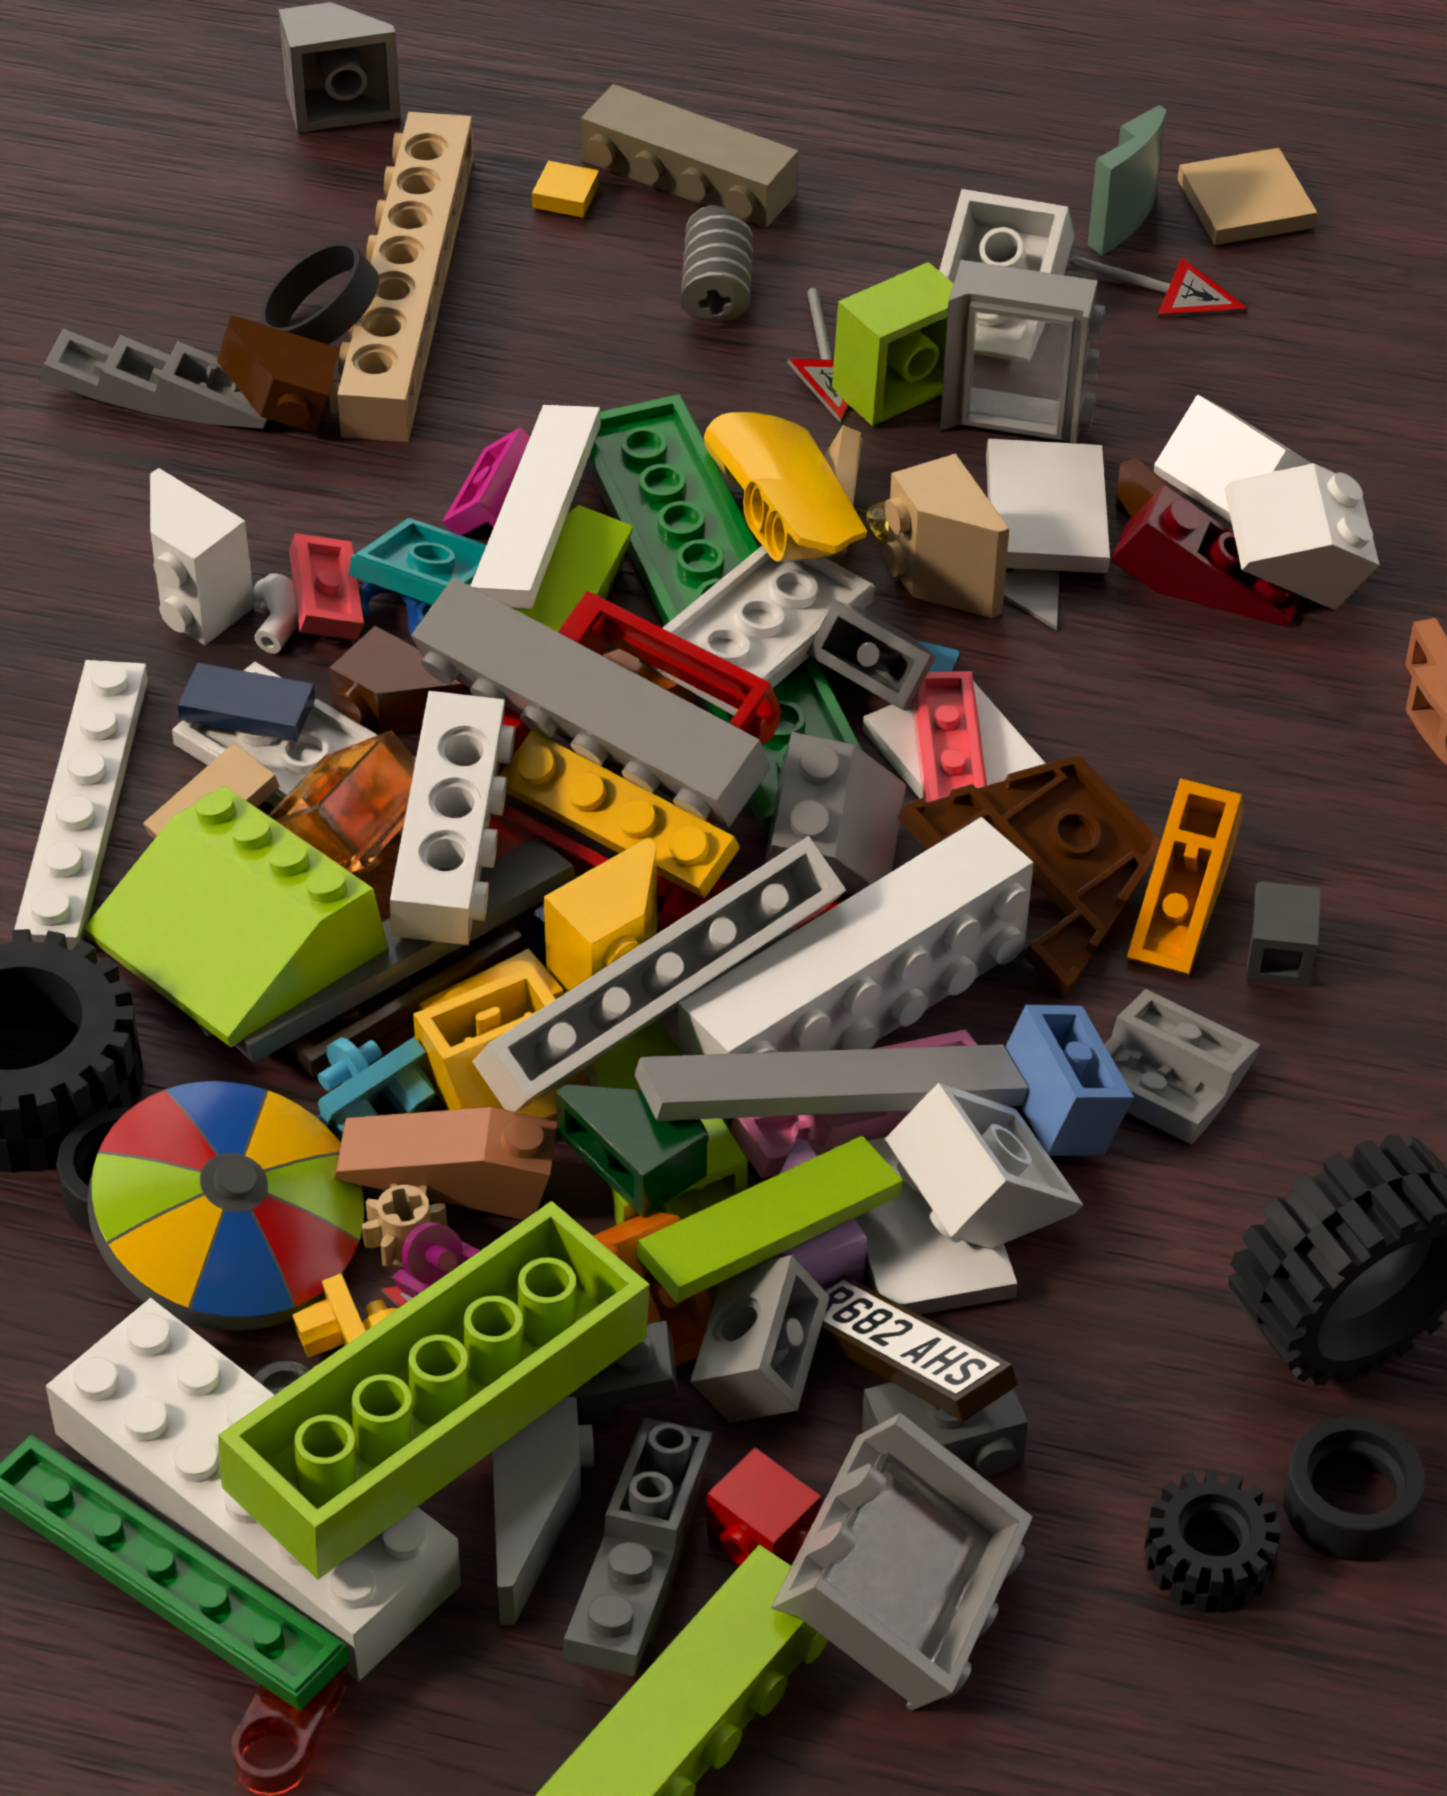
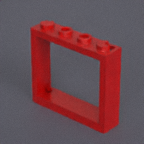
[464,591,782,896]

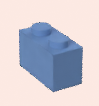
[1005,1005,1134,1156]

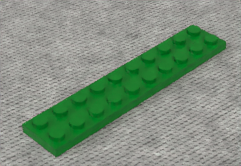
[586,394,863,834]

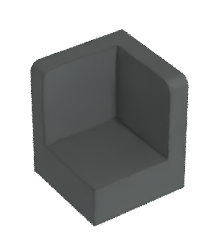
[1246,881,1321,987]

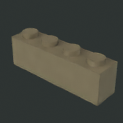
[580,84,799,228]

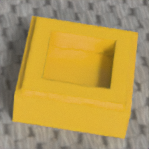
[532,161,599,218]

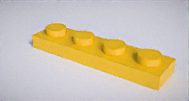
[499,730,740,899]

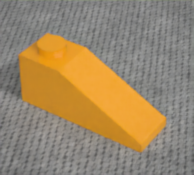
[1127,778,1243,976]

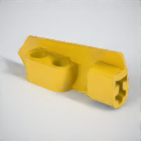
[704,412,867,562]

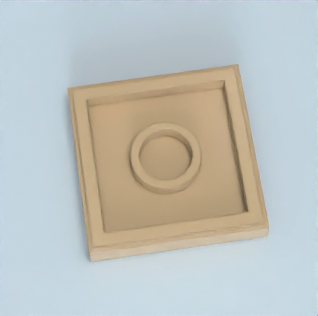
[1177,148,1318,245]

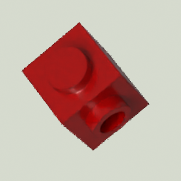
[707,1448,821,1566]

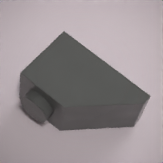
[806,600,935,711]

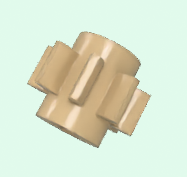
[362,1183,447,1267]

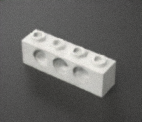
[390,691,515,945]

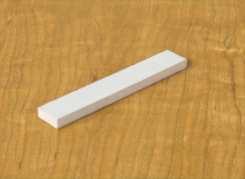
[471,405,601,609]

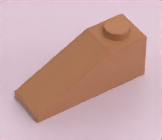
[334,1107,557,1220]

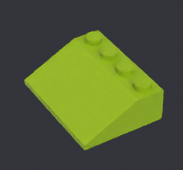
[84,786,388,1048]

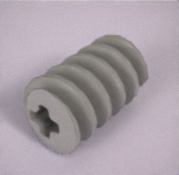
[681,205,753,322]

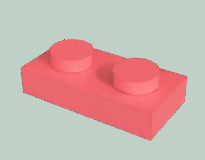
[289,533,364,640]

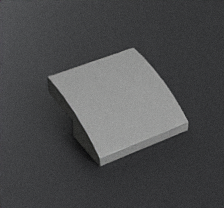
[1104,989,1261,1145]

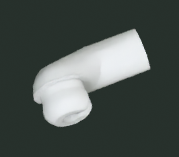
[253,573,299,654]

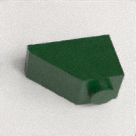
[556,1084,709,1218]

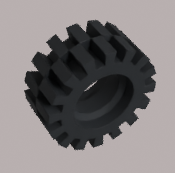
[1144,1470,1281,1613]

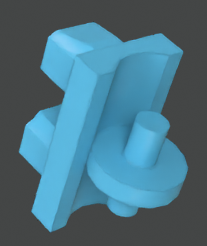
[317,1037,436,1140]

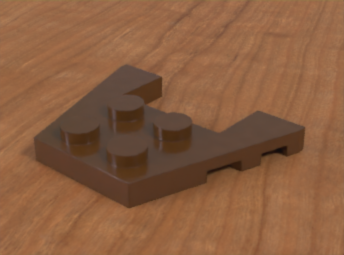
[898,754,1161,998]

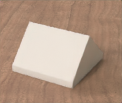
[1154,395,1312,523]

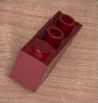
[1110,485,1301,627]

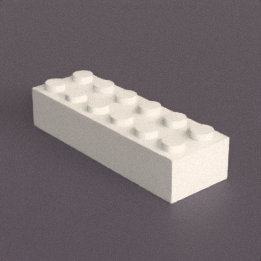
[678,817,1033,1129]
[46,1298,461,1681]

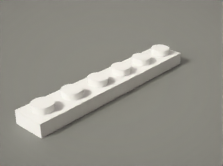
[14,660,148,950]

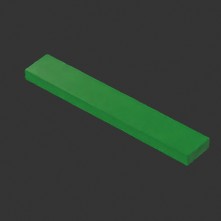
[0,1435,351,1711]

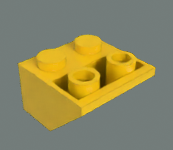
[413,965,591,1121]

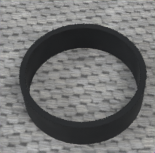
[260,241,379,345]

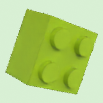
[832,262,954,426]

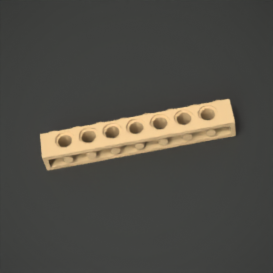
[330,112,474,443]

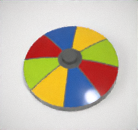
[87,1081,364,1331]

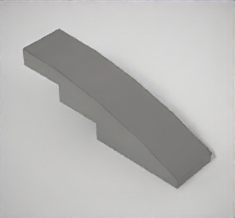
[40,328,268,429]

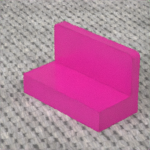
[442,427,530,536]

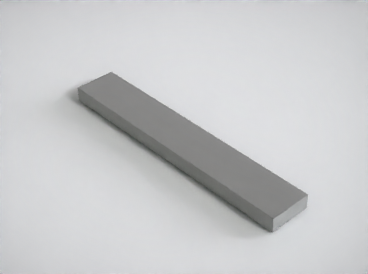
[634,1044,1029,1121]

